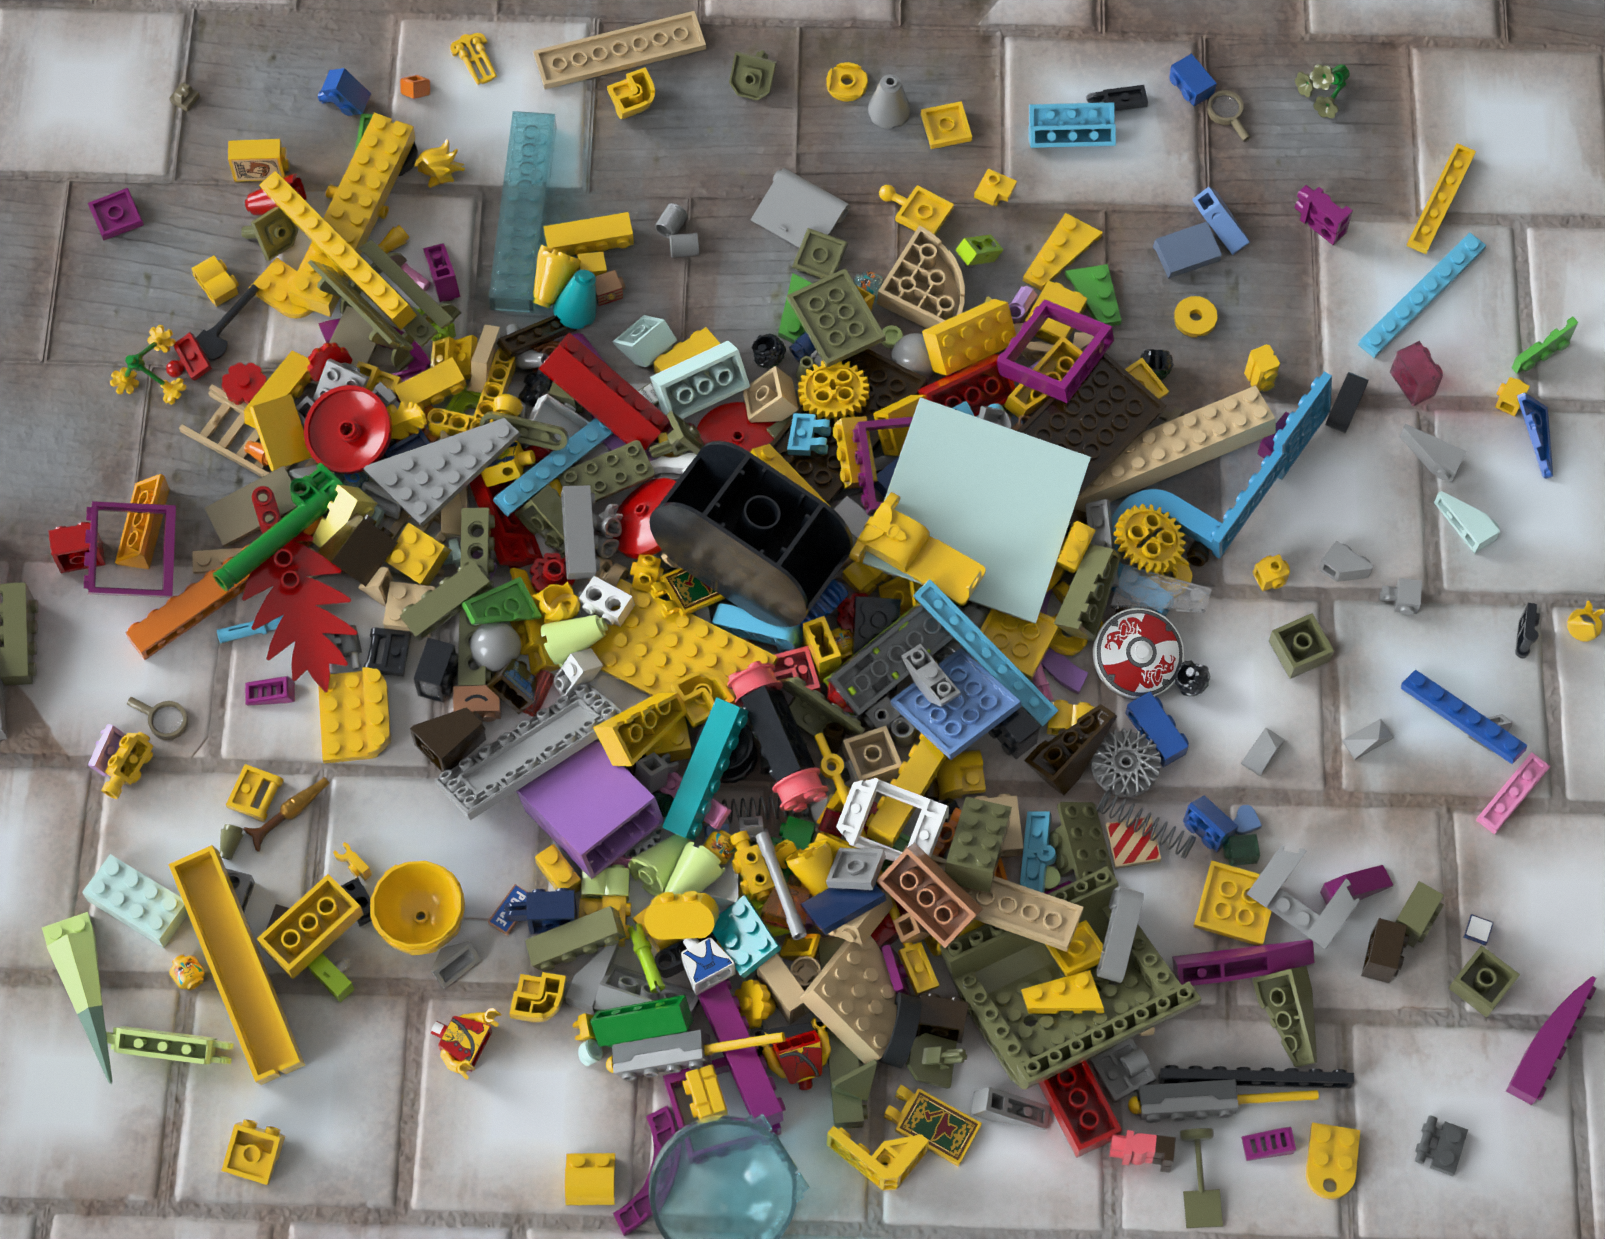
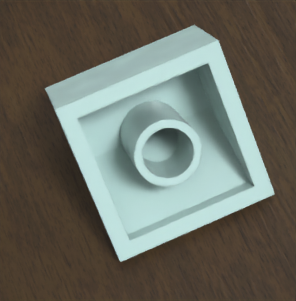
[612,315,677,367]

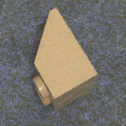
[743,366,799,422]

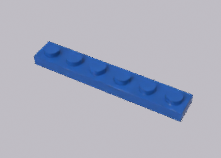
[1401,670,1527,764]

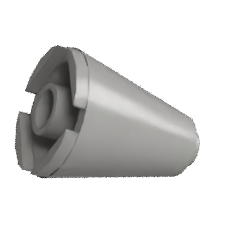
[868,74,910,129]

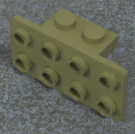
[558,440,655,502]
[779,677,865,739]
[1049,802,1115,880]

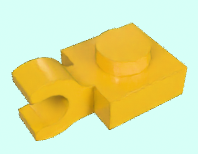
[333,842,372,881]

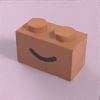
[453,685,501,722]

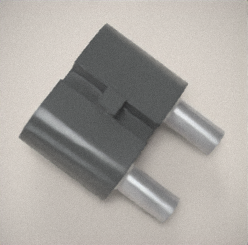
[322,625,362,674]

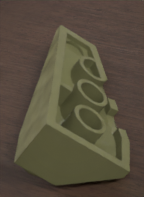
[514,484,565,558]
[1252,966,1317,1067]

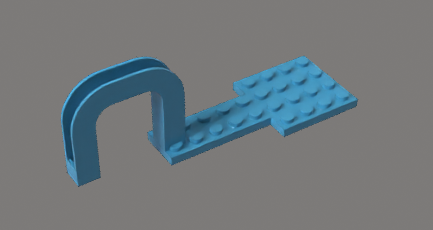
[1111,371,1332,617]

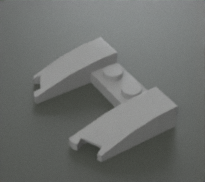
[1247,846,1360,949]

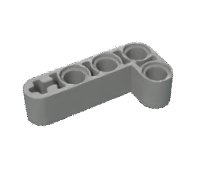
[1097,886,1144,983]

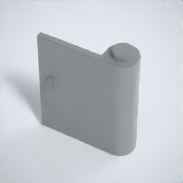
[751,168,850,248]

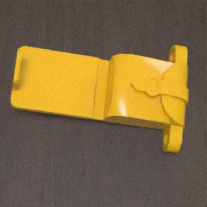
[849,492,986,606]

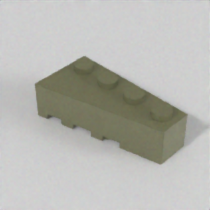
[1054,544,1121,641]
[0,582,38,686]

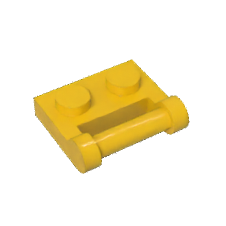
[226,764,284,822]

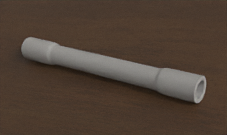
[756,831,807,940]

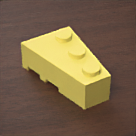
[312,485,378,548]

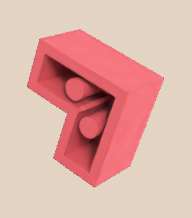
[773,646,821,693]

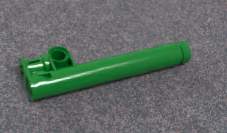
[213,463,344,591]

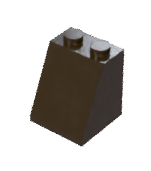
[318,513,398,587]
[410,707,486,772]

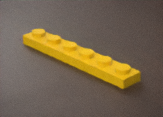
[1407,143,1476,254]

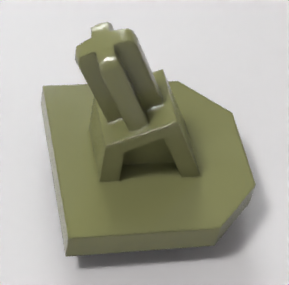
[729,50,777,100]
[241,207,298,261]
[649,410,704,459]
[906,1033,967,1089]

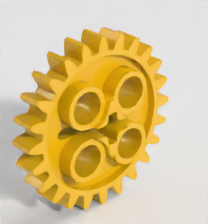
[798,361,870,423]
[1113,504,1186,574]

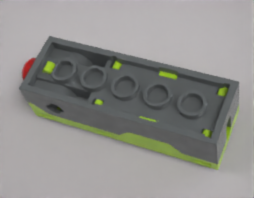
[823,602,954,716]

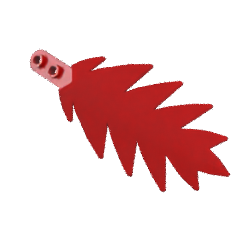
[242,486,357,692]

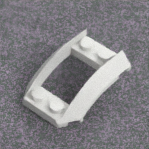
[836,778,949,862]

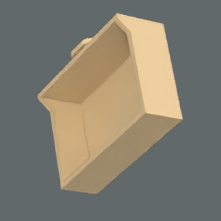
[467,325,500,393]

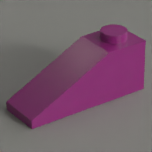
[423,243,461,302]
[1320,865,1393,905]

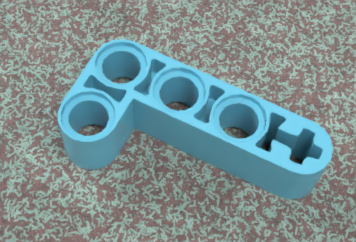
[711,604,803,653]

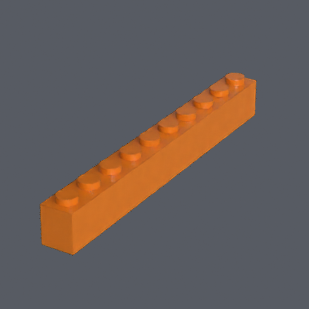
[126,516,324,660]

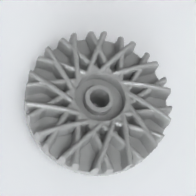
[1091,728,1161,797]

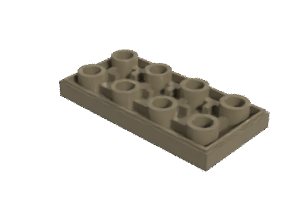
[311,306,378,387]
[205,466,299,547]

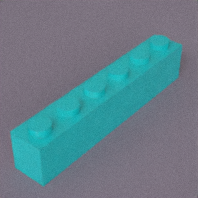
[662,697,749,841]

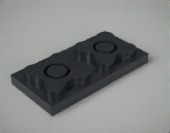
[852,596,901,691]

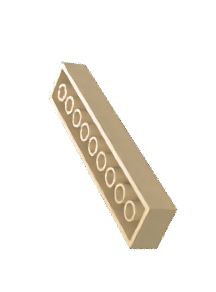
[1074,385,1276,512]

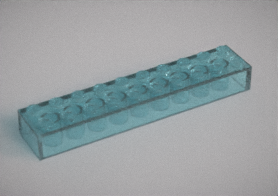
[489,111,557,313]

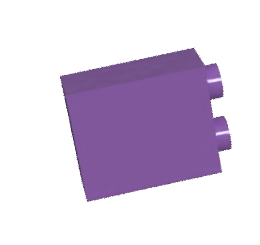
[516,740,664,879]

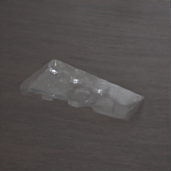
[1111,564,1212,612]

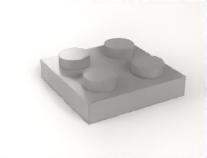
[826,848,886,890]

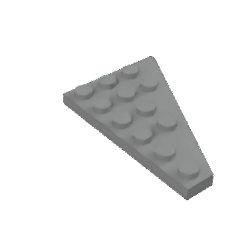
[363,418,521,527]

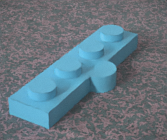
[1020,811,1057,893]

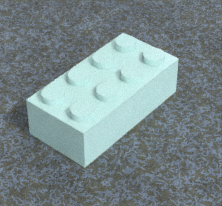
[650,341,750,419]
[82,854,188,948]

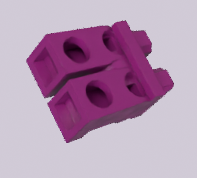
[1294,185,1353,245]

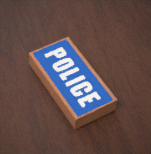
[488,884,527,936]

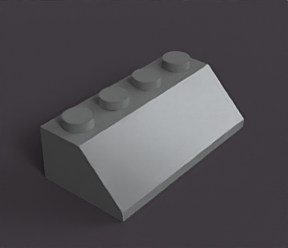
[593,964,699,1035]

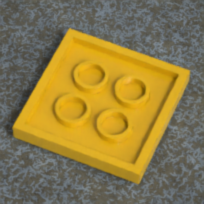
[980,609,1059,680]
[1193,860,1271,946]

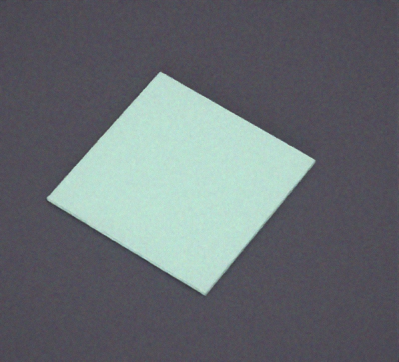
[863,397,1091,624]

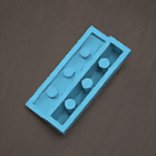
[1028,102,1116,148]

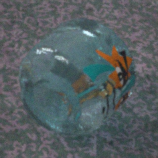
[853,270,884,301]

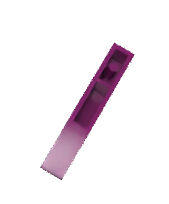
[1172,939,1315,986]
[1506,976,1597,1105]

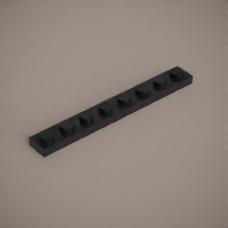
[1158,1065,1354,1089]

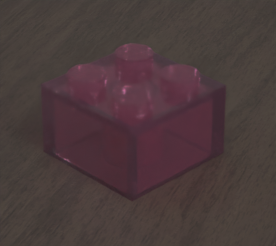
[1390,341,1443,406]

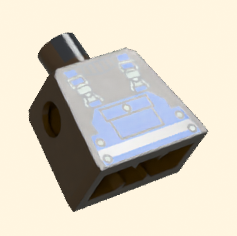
[487,659,537,714]

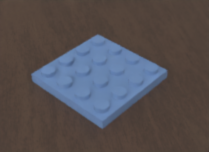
[890,648,1022,760]

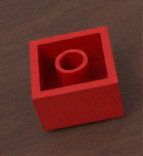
[48,522,106,573]

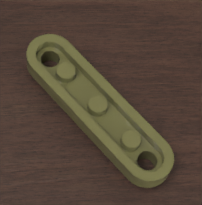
[480,411,569,450]

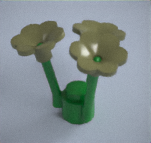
[1295,64,1350,119]

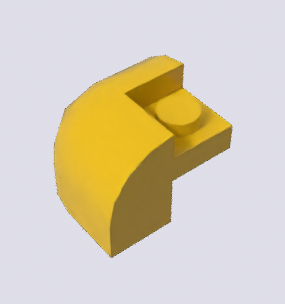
[509,972,567,1023]

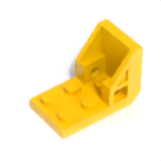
[827,1125,929,1191]

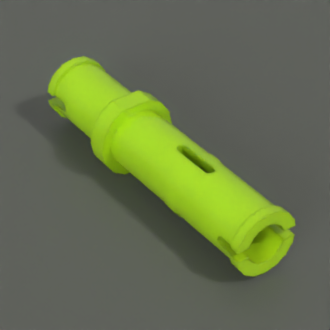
[628,924,665,993]

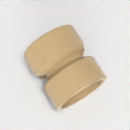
[587,555,629,587]
[790,956,821,991]

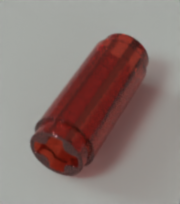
[522,670,555,717]

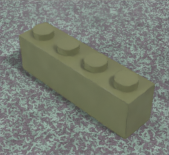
[400,560,492,642]
[525,906,626,972]

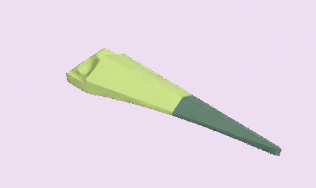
[42,912,113,1084]

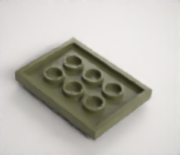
[787,268,886,368]

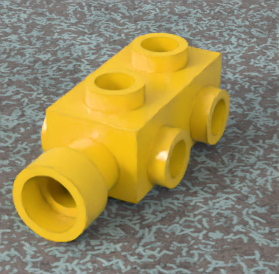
[101,732,154,799]
[730,831,775,901]

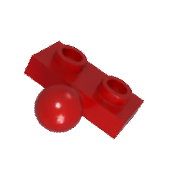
[166,332,213,381]

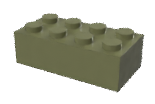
[945,797,1012,893]

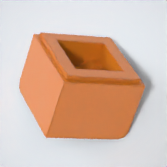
[400,75,430,99]

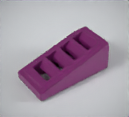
[245,676,295,706]
[1241,1127,1296,1161]

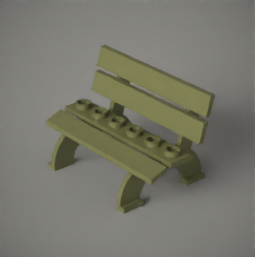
[308,240,461,371]

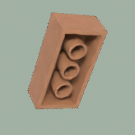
[876,842,983,948]

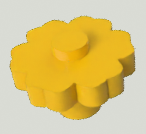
[734,979,776,1029]

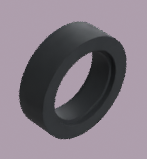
[878,992,922,1068]

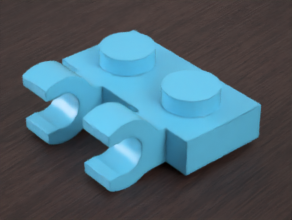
[787,413,831,456]

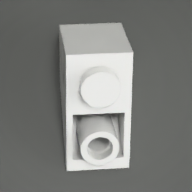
[551,648,603,696]

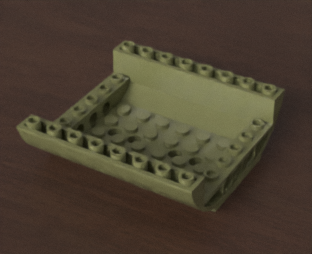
[940,866,1202,1090]

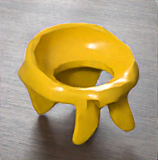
[1567,601,1605,642]

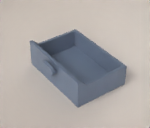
[1153,222,1222,279]

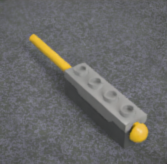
[606,1030,785,1081]
[1128,1079,1319,1123]

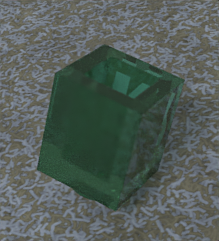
[1223,834,1260,866]

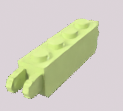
[106,1026,234,1064]

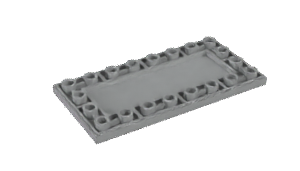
[435,683,623,820]

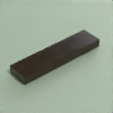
[496,315,577,359]

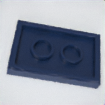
[801,884,887,935]

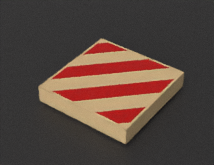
[1105,816,1161,869]

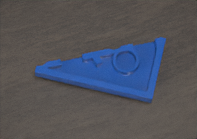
[1517,393,1553,479]

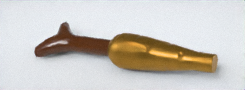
[243,777,330,852]

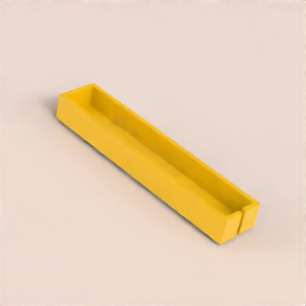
[288,113,416,317]
[168,845,305,1085]

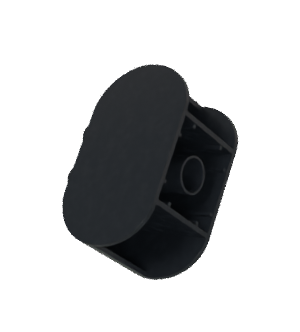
[649,441,853,627]

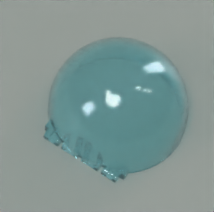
[648,1114,810,1239]

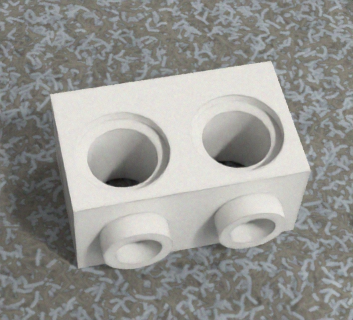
[579,576,635,627]

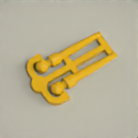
[450,33,497,85]

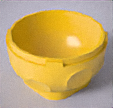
[370,861,465,955]

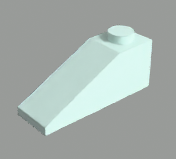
[1434,491,1500,554]

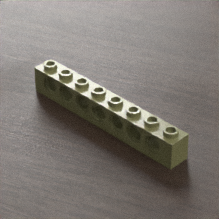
[458,508,495,686]

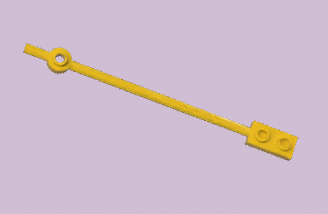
[814,733,939,996]

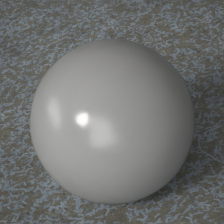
[891,333,935,379]
[470,622,521,672]

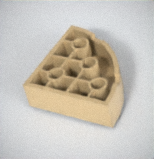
[877,225,965,329]
[799,936,897,1064]

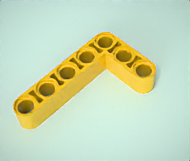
[427,348,516,438]

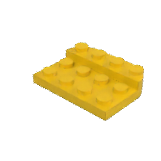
[318,667,392,764]

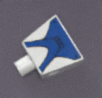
[681,938,736,995]

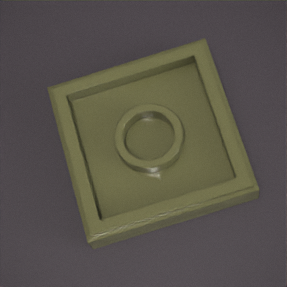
[792,228,848,279]

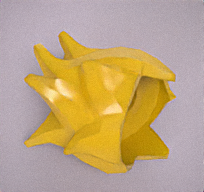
[414,140,465,188]
[531,582,581,624]

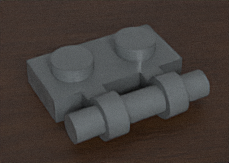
[1415,1115,1468,1176]

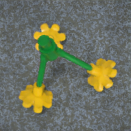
[110,325,186,405]

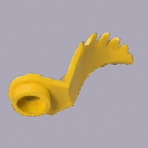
[387,401,427,440]

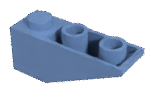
[1192,186,1250,255]

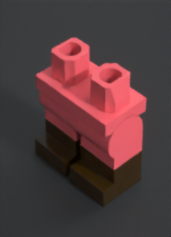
[1109,1130,1176,1173]

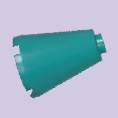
[553,270,597,329]

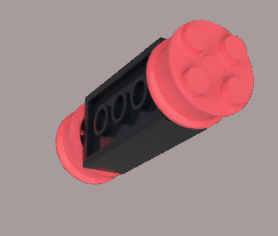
[727,661,828,813]

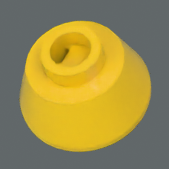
[493,394,523,417]

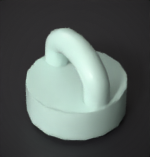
[578,1039,603,1066]

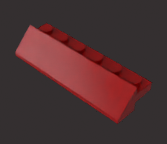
[538,332,669,451]
[469,473,543,569]

